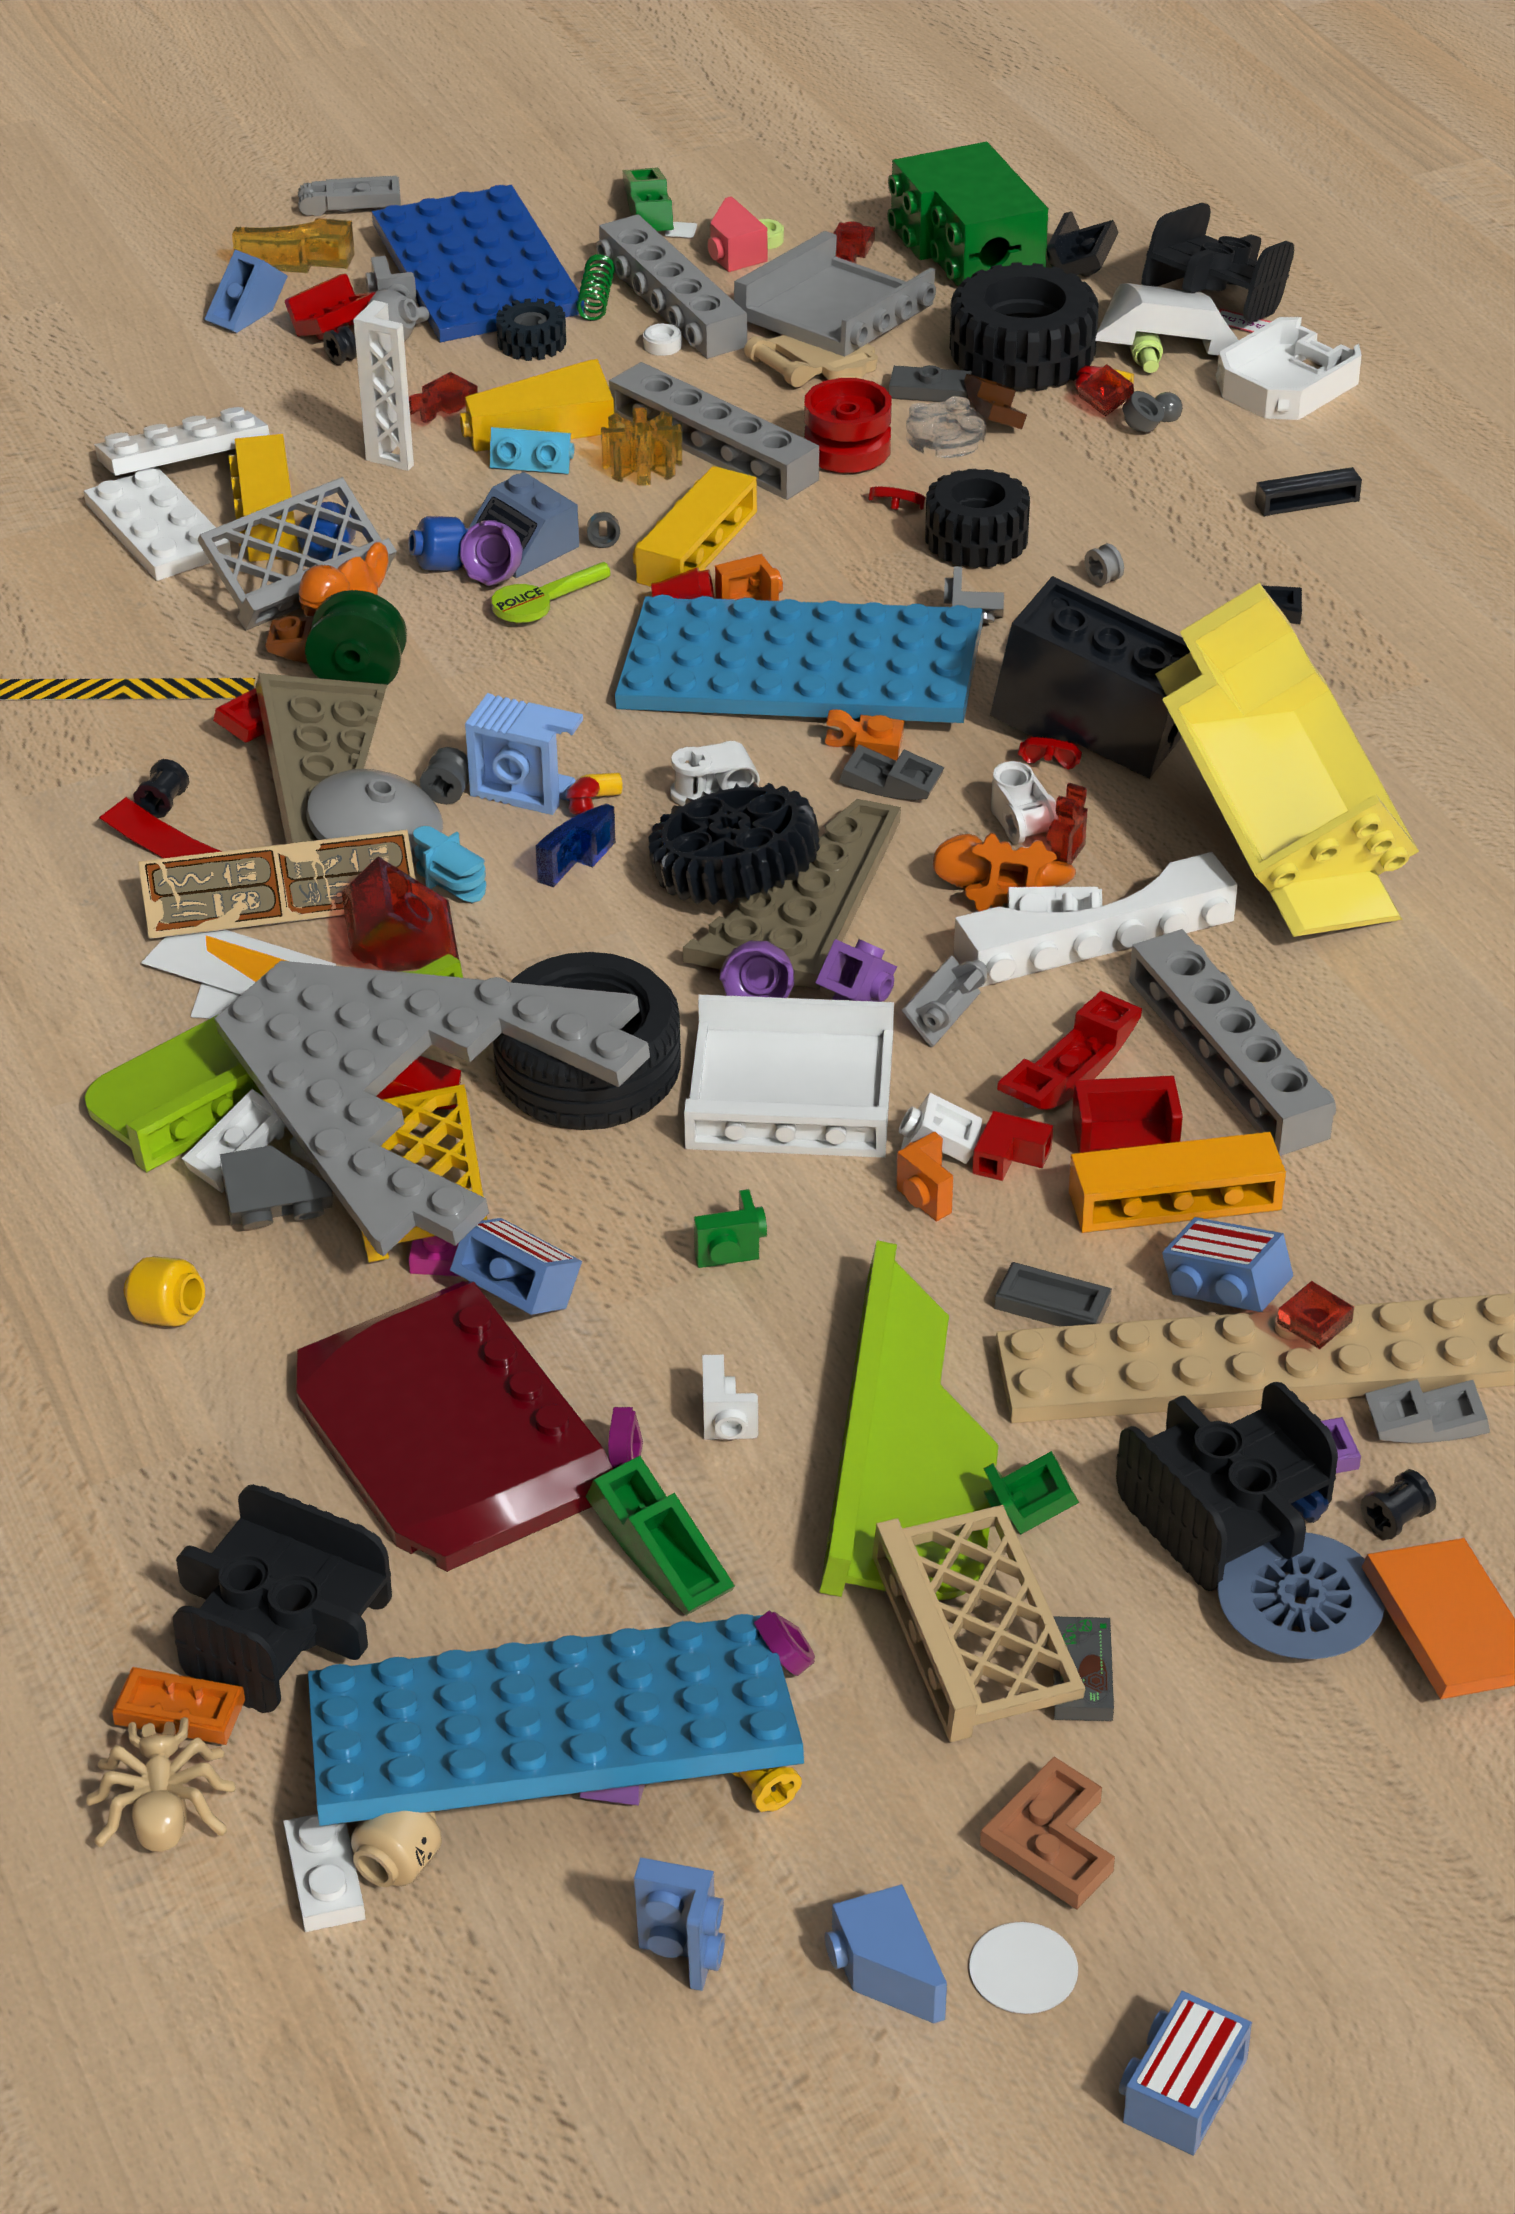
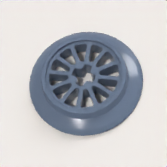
[1218,1532,1385,1659]

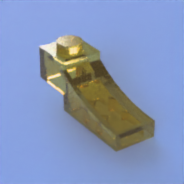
[232,218,355,273]

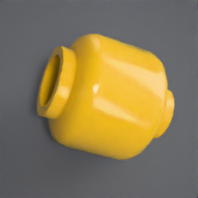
[123,1256,205,1327]

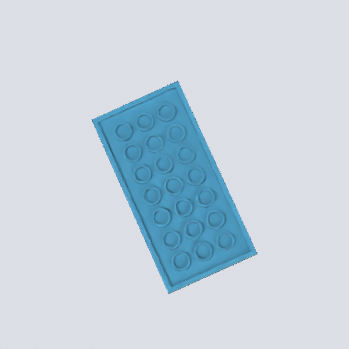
[615,595,983,723]
[308,1614,804,1826]

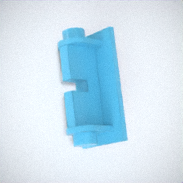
[490,427,575,474]

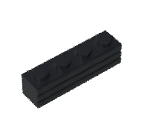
[1255,467,1362,517]

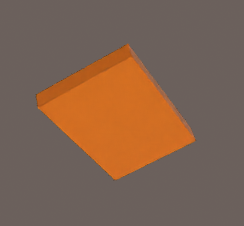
[1362,1538,1515,1700]

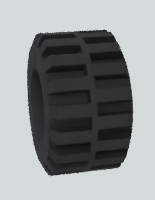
[925,469,1030,568]

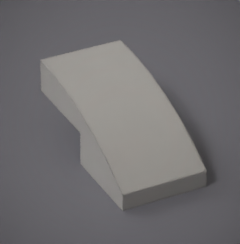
[1365,1379,1490,1443]

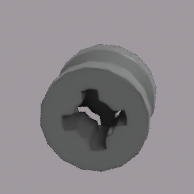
[420,747,469,805]

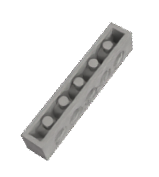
[596,214,747,359]
[609,362,819,500]
[1129,929,1336,1156]

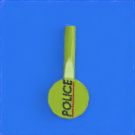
[492,562,611,623]

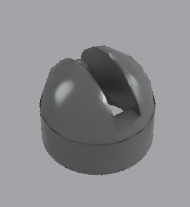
[587,512,620,548]

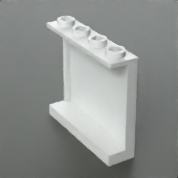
[684,995,894,1158]

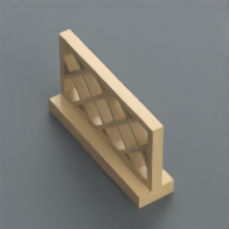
[872,1505,1085,1743]

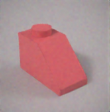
[708,196,768,272]

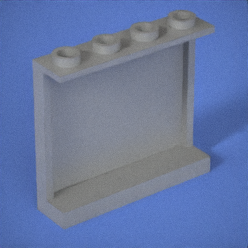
[734,231,936,357]

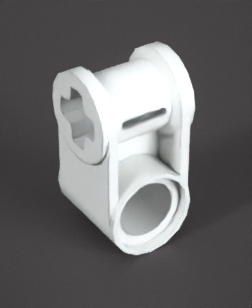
[670,741,760,806]
[990,761,1061,844]

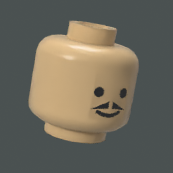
[351,1811,442,1887]

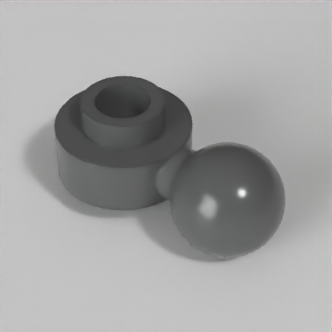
[1122,391,1183,432]

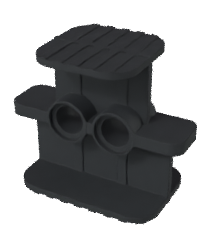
[1141,203,1294,322]
[1116,1382,1338,1591]
[173,1484,392,1713]

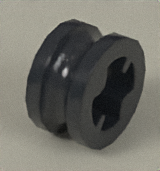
[323,325,357,365]

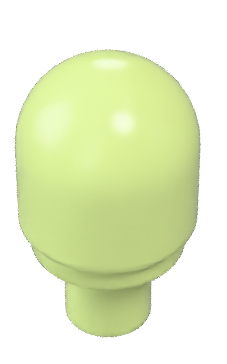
[1130,331,1163,373]

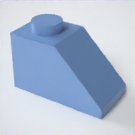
[205,250,288,333]
[824,1884,947,2023]

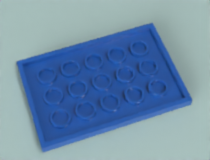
[372,185,585,343]

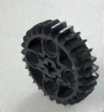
[648,782,820,905]

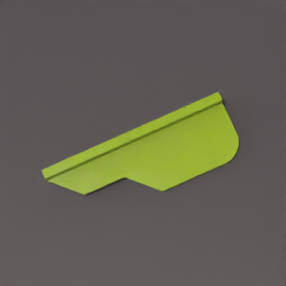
[85,954,463,1173]
[819,1240,999,1600]

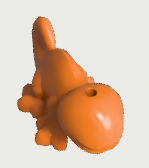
[299,542,388,616]
[933,833,1076,912]

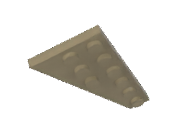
[255,673,387,844]
[683,799,901,990]

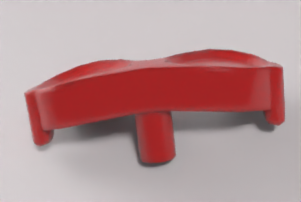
[868,486,926,510]
[1018,737,1082,770]

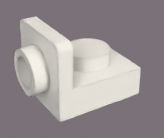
[899,1093,983,1164]
[702,1354,758,1440]

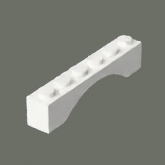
[954,852,1238,988]

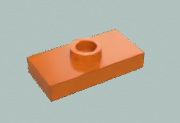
[112,1667,245,1745]

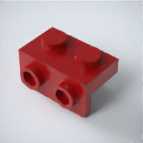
[285,274,376,340]

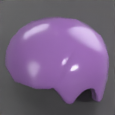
[460,520,523,586]
[719,940,794,998]

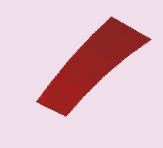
[99,797,222,858]

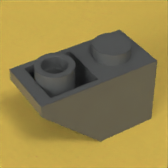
[220,1145,333,1229]

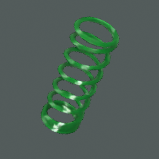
[576,254,615,321]

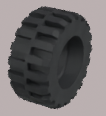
[949,262,1099,391]

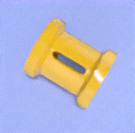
[732,1766,802,1812]

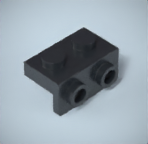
[1047,211,1119,276]

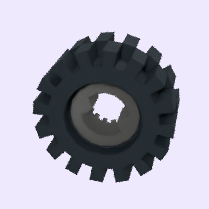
[496,298,567,361]

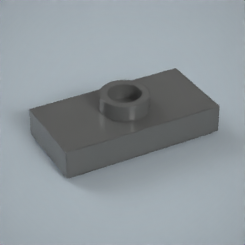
[889,365,971,404]

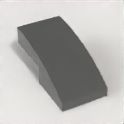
[839,744,944,800]

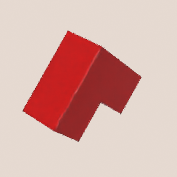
[973,1111,1053,1181]

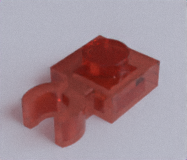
[833,221,875,264]
[409,372,478,423]
[1046,783,1088,865]

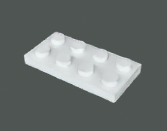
[94,407,270,476]
[84,467,232,581]

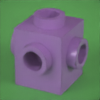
[815,939,897,1002]

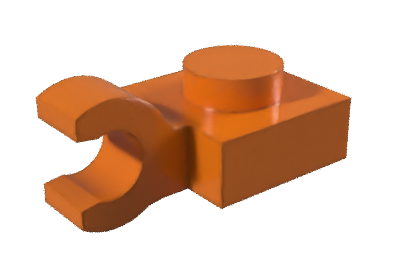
[825,709,905,760]

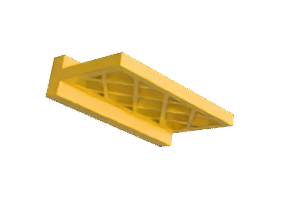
[361,1084,488,1262]

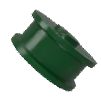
[305,590,407,685]

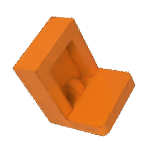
[715,554,783,601]
[897,1132,953,1222]

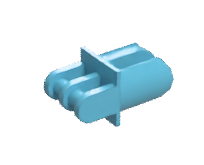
[413,826,487,903]

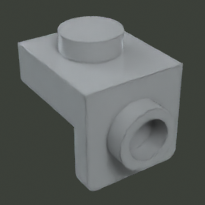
[365,256,417,305]
[944,566,1004,624]

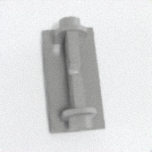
[902,955,987,1047]

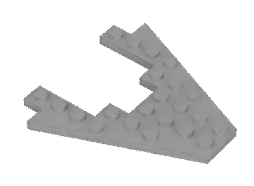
[215,961,650,1256]

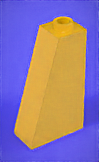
[460,359,615,452]

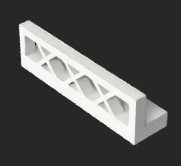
[354,300,414,471]

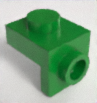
[694,1189,767,1268]
[983,1451,1079,1534]

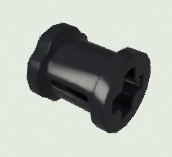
[133,759,190,818]
[1361,1469,1436,1539]

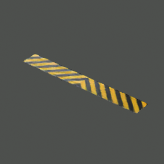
[0,678,256,700]

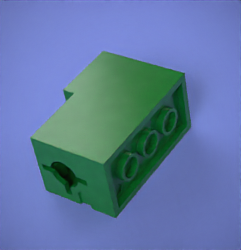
[887,141,1049,286]

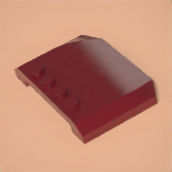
[296,1281,613,1572]

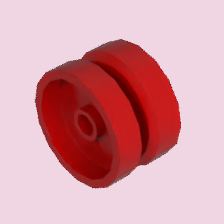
[804,378,892,473]

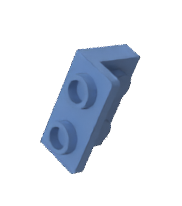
[634,1857,725,1991]

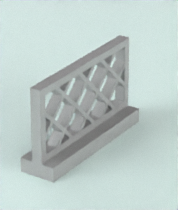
[197,477,397,631]

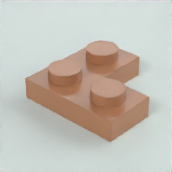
[980,1756,1115,1910]

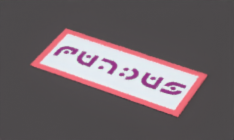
[1219,309,1272,333]

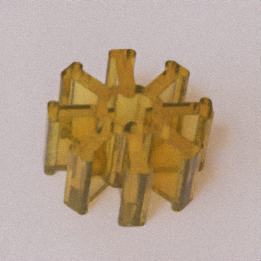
[601,408,683,486]

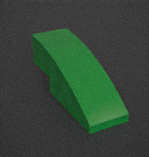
[622,167,674,231]
[586,1456,735,1615]

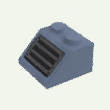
[469,472,579,578]

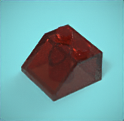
[341,856,459,972]

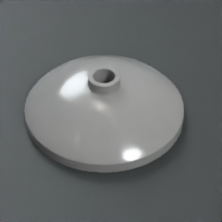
[306,769,443,864]

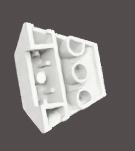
[1095,283,1239,355]

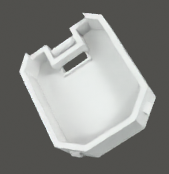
[1215,317,1362,420]

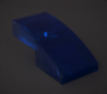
[535,804,616,888]

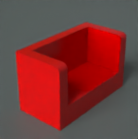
[1072,1076,1183,1153]

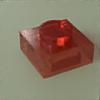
[1078,364,1134,417]
[1277,1281,1354,1350]

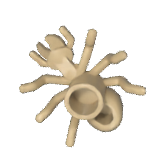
[86,1717,235,1852]

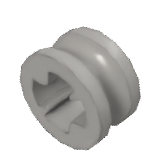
[1084,543,1124,586]

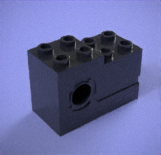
[990,576,1190,779]

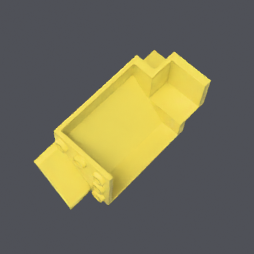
[1155,583,1419,937]

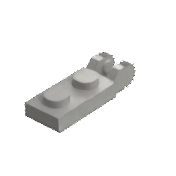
[298,176,401,216]

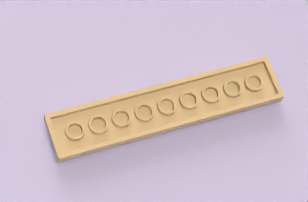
[996,1293,1515,1423]

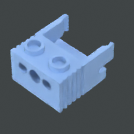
[465,693,583,815]

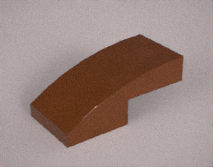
[964,373,1027,429]

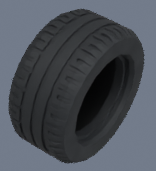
[493,952,681,1130]

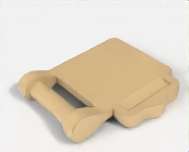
[744,335,878,387]

